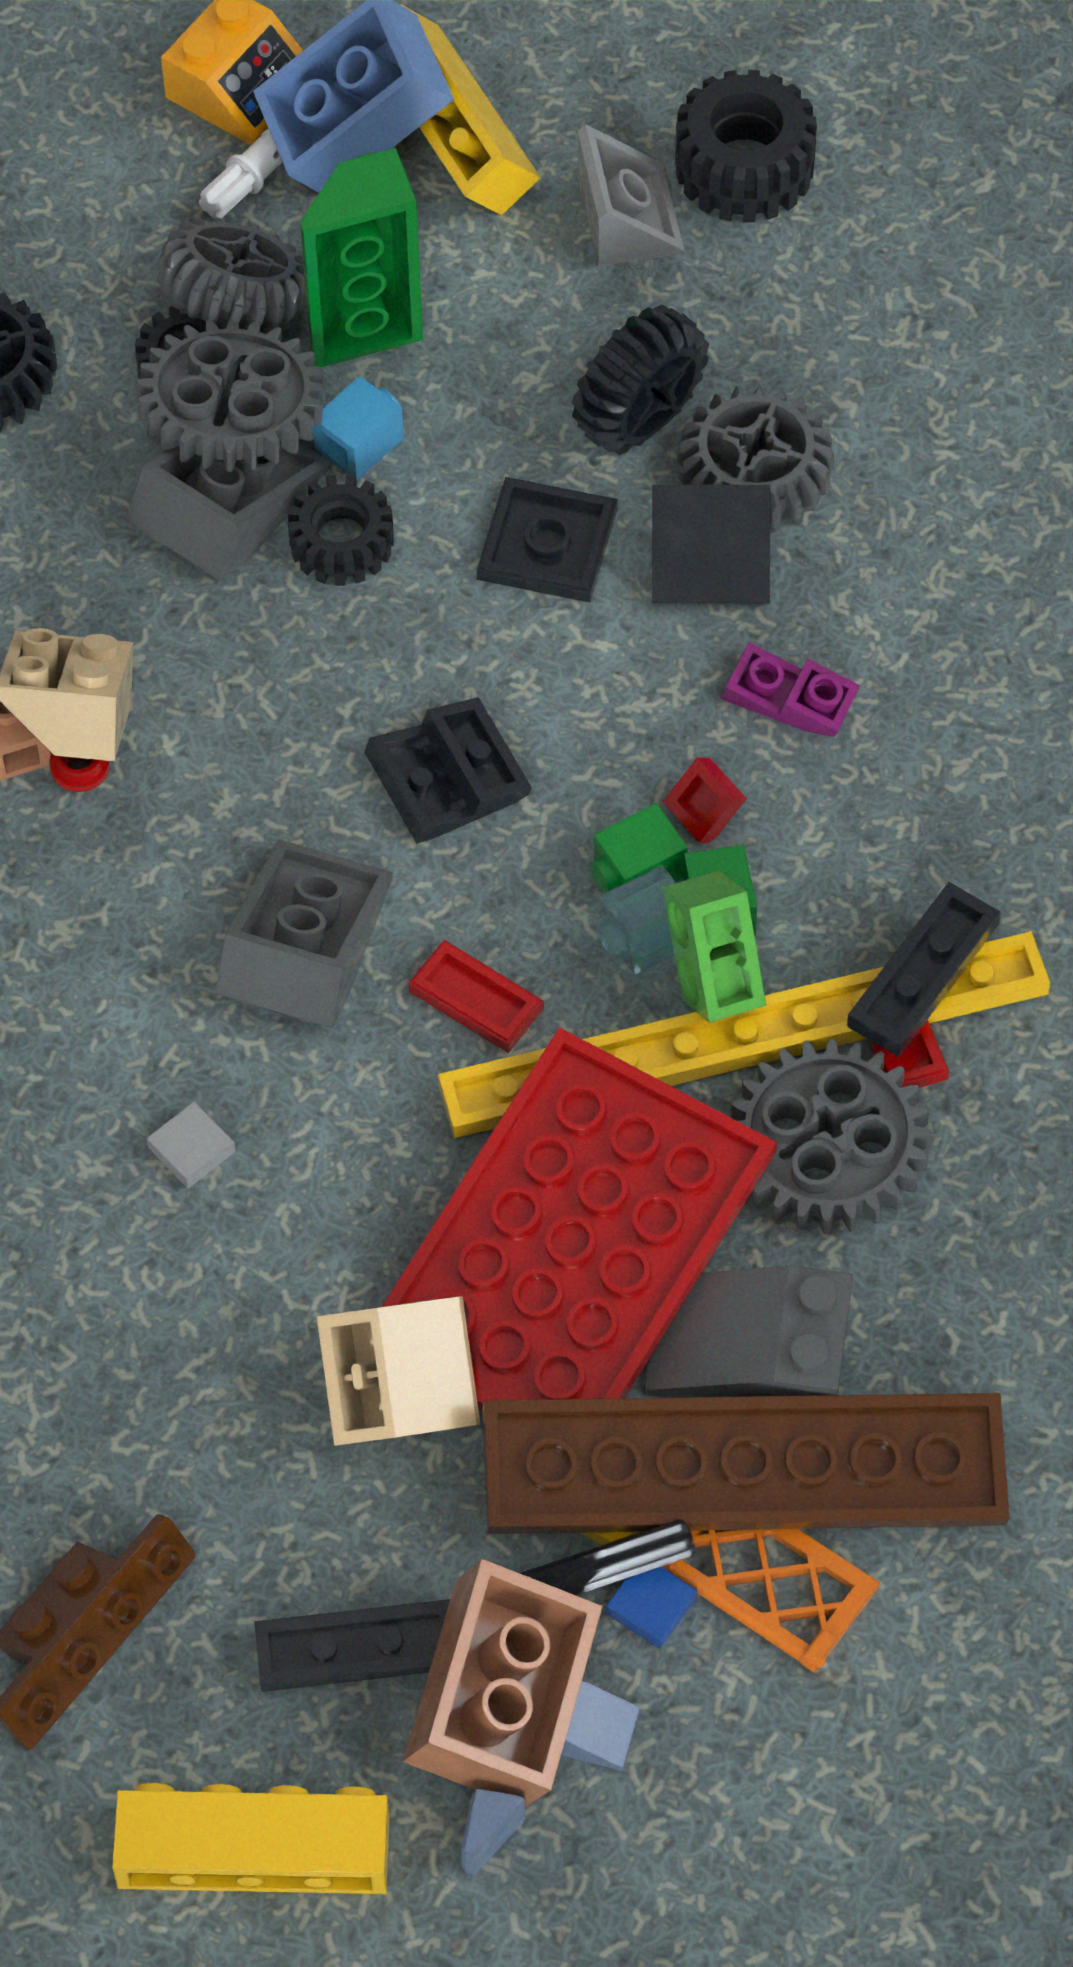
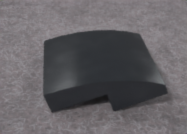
[364,697,532,844]

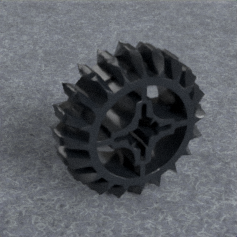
[0,291,58,433]
[572,305,709,455]

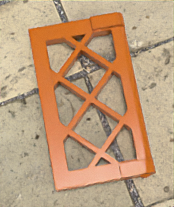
[661,1529,880,1673]

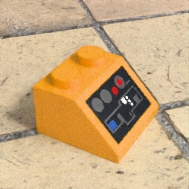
[161,0,303,145]

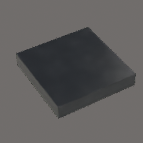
[477,477,618,603]
[652,485,770,603]

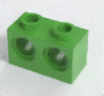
[662,871,766,1023]

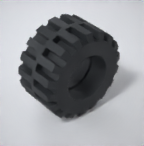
[675,69,817,223]

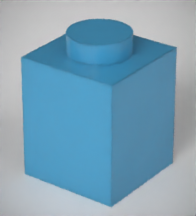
[313,376,404,480]

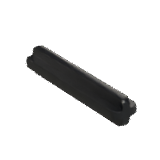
[520,1519,695,1595]

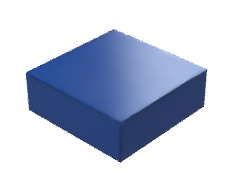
[606,1567,697,1649]

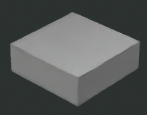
[146,1101,236,1189]

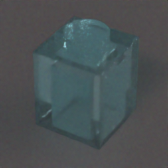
[597,866,676,975]

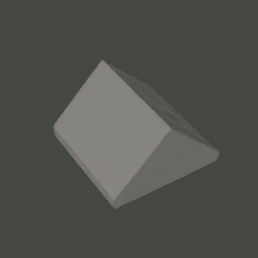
[578,124,684,266]

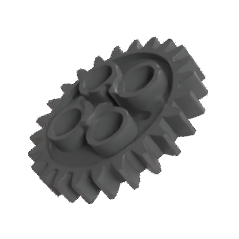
[137,320,326,472]
[731,1039,931,1234]

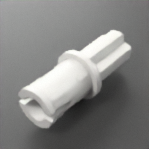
[199,129,283,219]

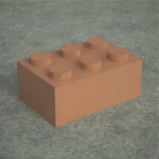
[403,1559,602,1808]

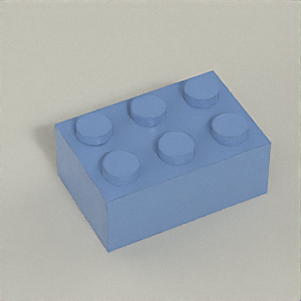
[253,0,454,192]

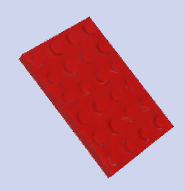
[382,1027,777,1411]

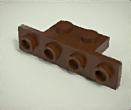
[0,1514,195,1750]

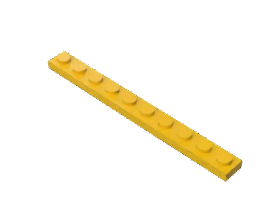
[438,931,1050,1139]

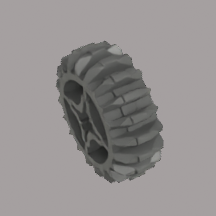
[157,218,307,334]
[677,384,834,532]

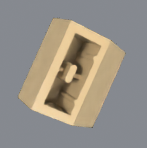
[0,628,133,761]
[317,1296,480,1446]

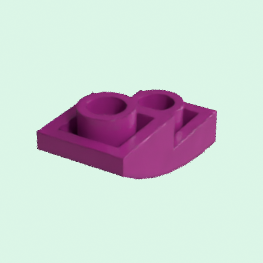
[720,642,860,737]

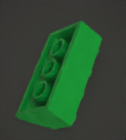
[300,148,423,367]

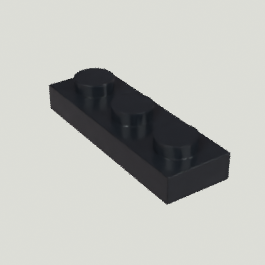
[847,882,1001,1057]
[254,1599,450,1692]

